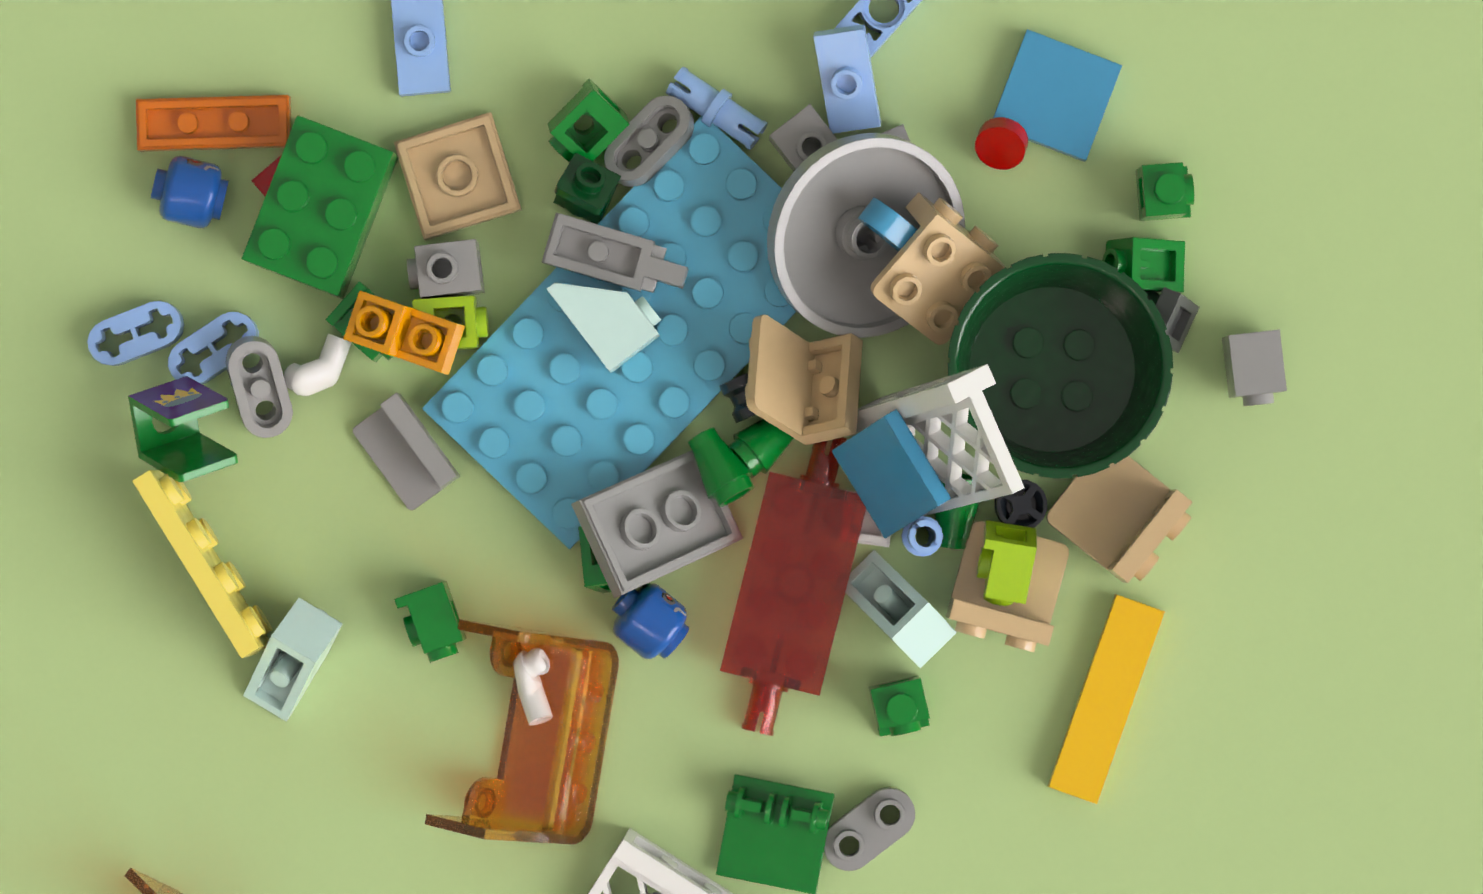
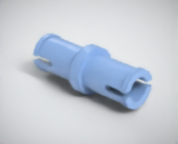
[666,66,768,150]
[901,516,943,557]

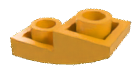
[343,290,465,375]

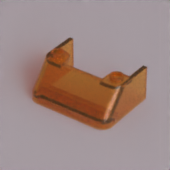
[425,619,619,845]

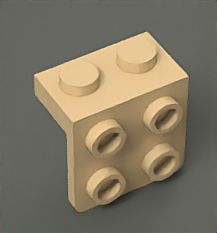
[870,192,1005,345]
[745,314,863,445]
[1046,456,1193,583]
[946,521,1069,652]

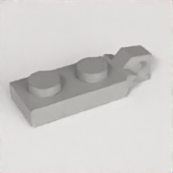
[541,213,689,293]

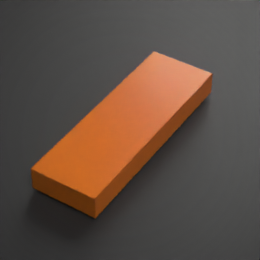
[136,95,292,152]

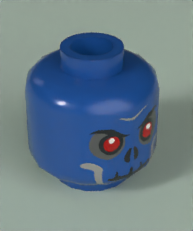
[151,156,229,228]
[612,583,689,659]

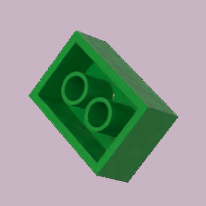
[241,115,398,299]

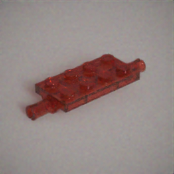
[720,437,866,736]

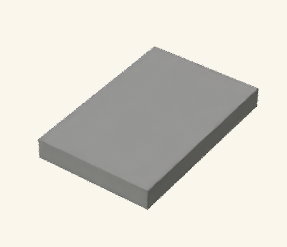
[571,450,743,598]

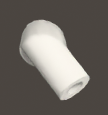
[283,333,352,396]
[513,648,553,725]

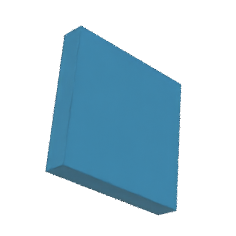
[993,29,1122,162]
[832,409,951,538]

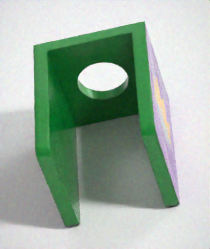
[128,376,238,482]

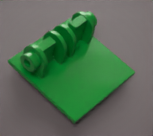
[716,774,835,894]

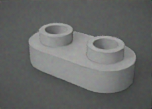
[604,96,694,187]
[225,336,293,438]
[824,787,915,871]

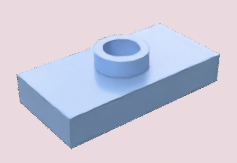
[391,0,451,97]
[813,24,881,134]

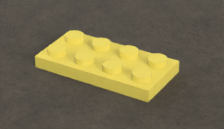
[132,470,272,659]

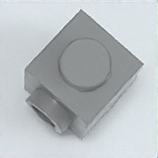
[769,104,838,172]
[407,239,485,299]
[1222,329,1287,406]

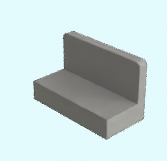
[353,393,460,510]

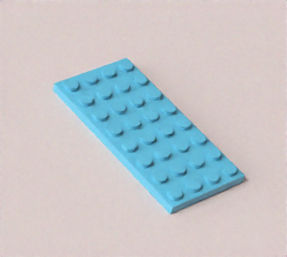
[422,116,796,549]

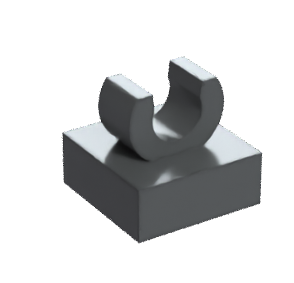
[1145,287,1200,353]

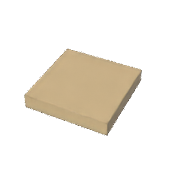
[394,112,522,241]

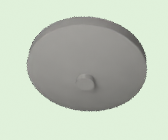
[767,133,965,338]

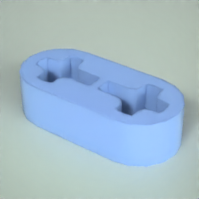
[87,301,185,366]
[168,312,259,384]

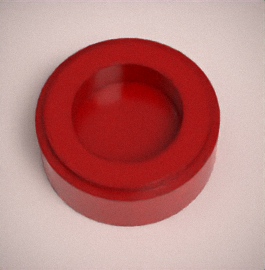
[975,117,1028,170]

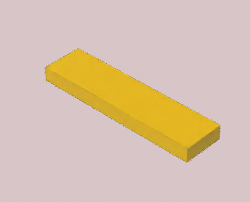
[1047,594,1165,804]

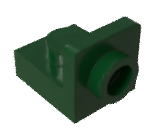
[553,153,621,224]

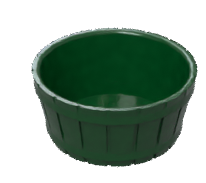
[947,253,1173,479]

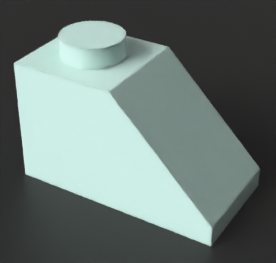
[547,283,661,373]
[838,550,957,668]
[243,598,343,722]

